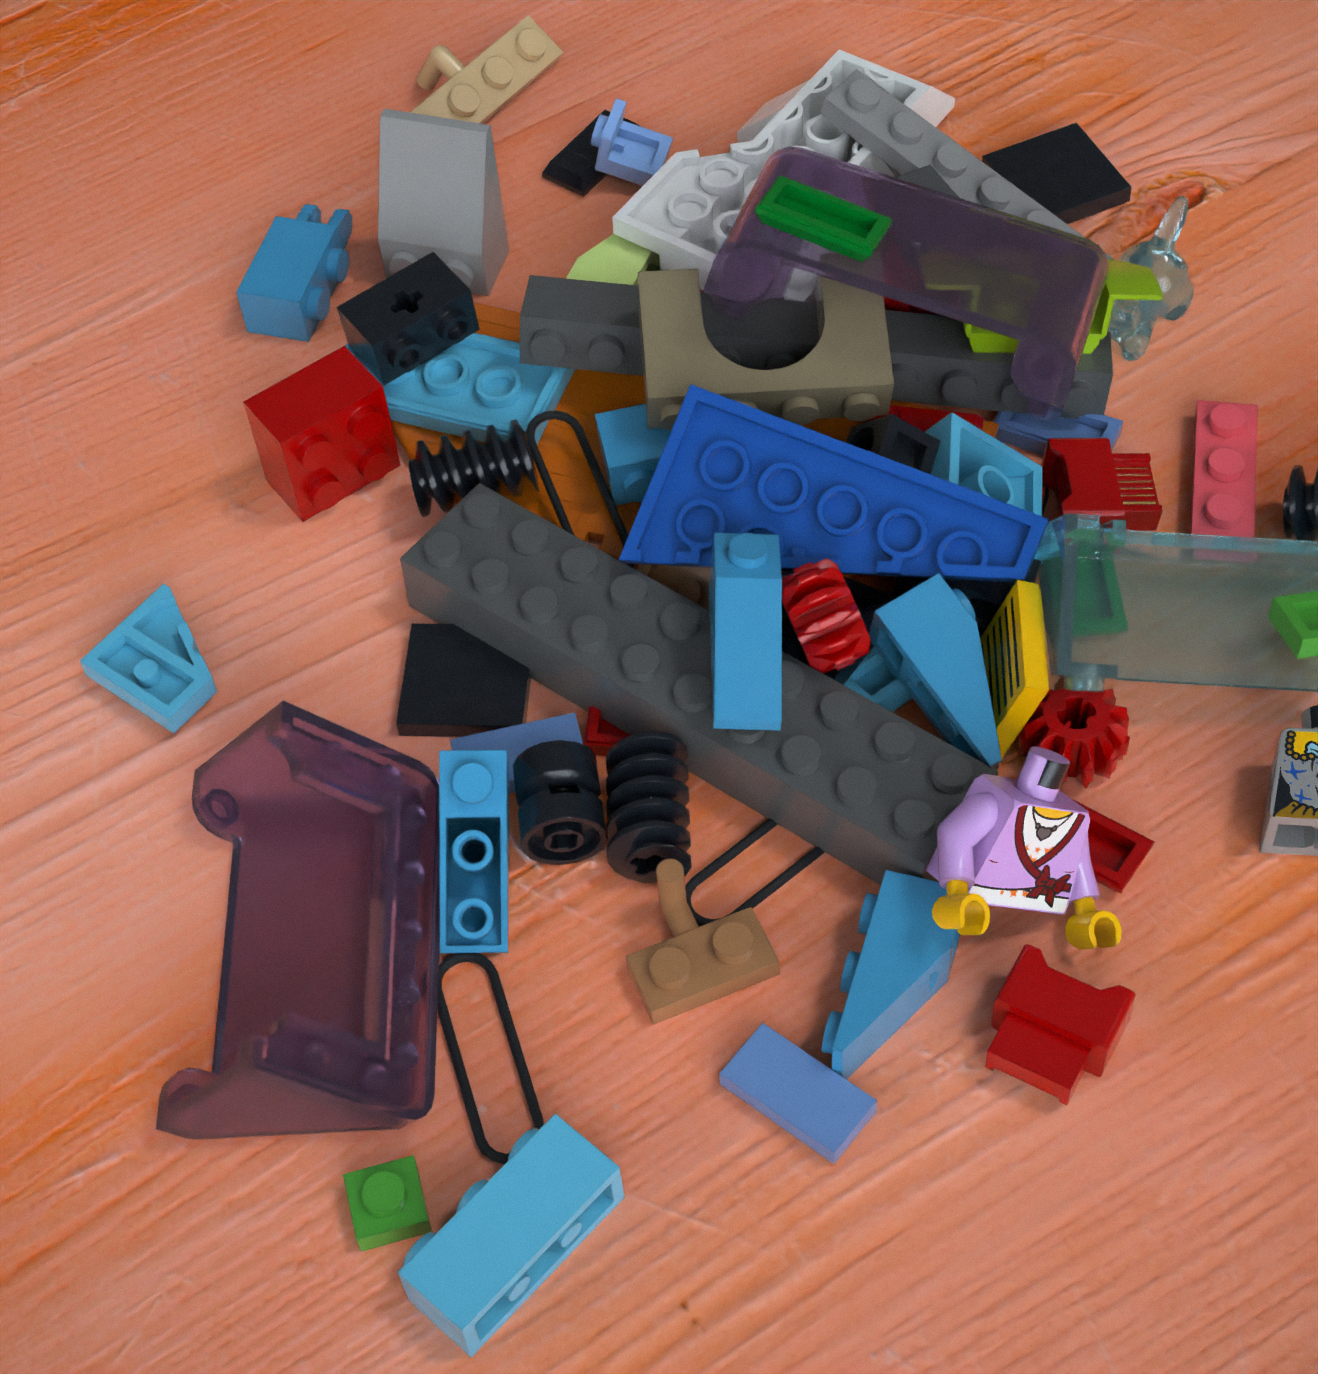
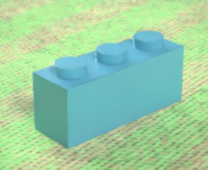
[398,1113,625,1358]

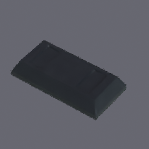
[542,110,639,196]

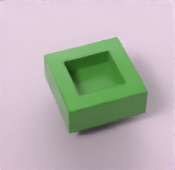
[1268,591,1318,659]
[343,1155,432,1252]

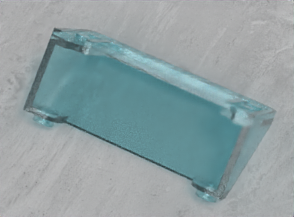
[1036,514,1318,692]

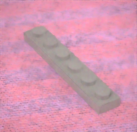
[819,69,1115,269]

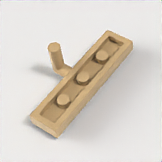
[410,15,563,124]

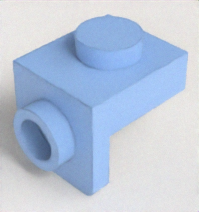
[591,98,673,186]

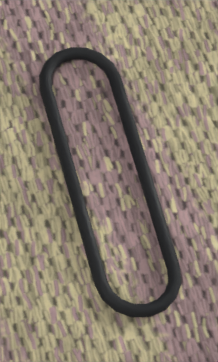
[526,410,634,568]
[685,819,825,927]
[431,953,544,1164]

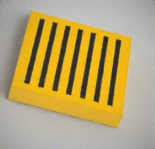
[980,580,1049,758]

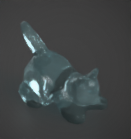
[1108,196,1194,361]

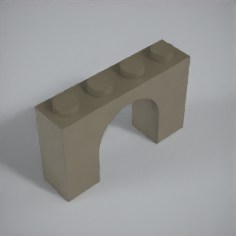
[638,259,894,431]

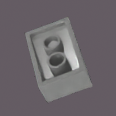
[378,109,509,296]

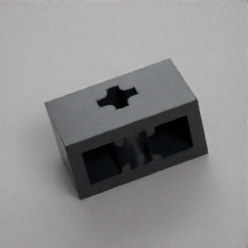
[337,252,480,386]

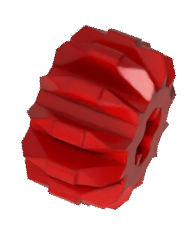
[782,558,871,673]
[1018,675,1130,789]

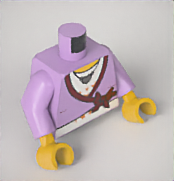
[926,746,1122,949]

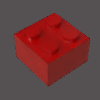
[243,346,401,522]

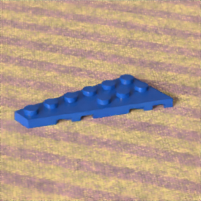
[619,384,1049,582]

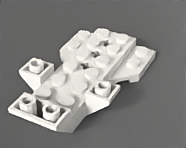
[612,49,955,303]

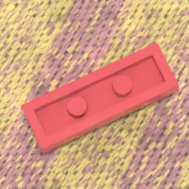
[1189,400,1258,557]

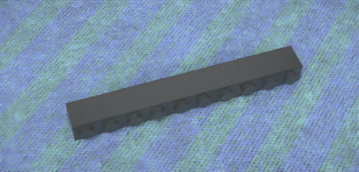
[520,275,1113,419]

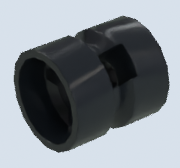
[513,740,607,865]

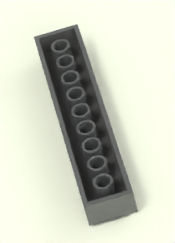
[400,483,998,885]

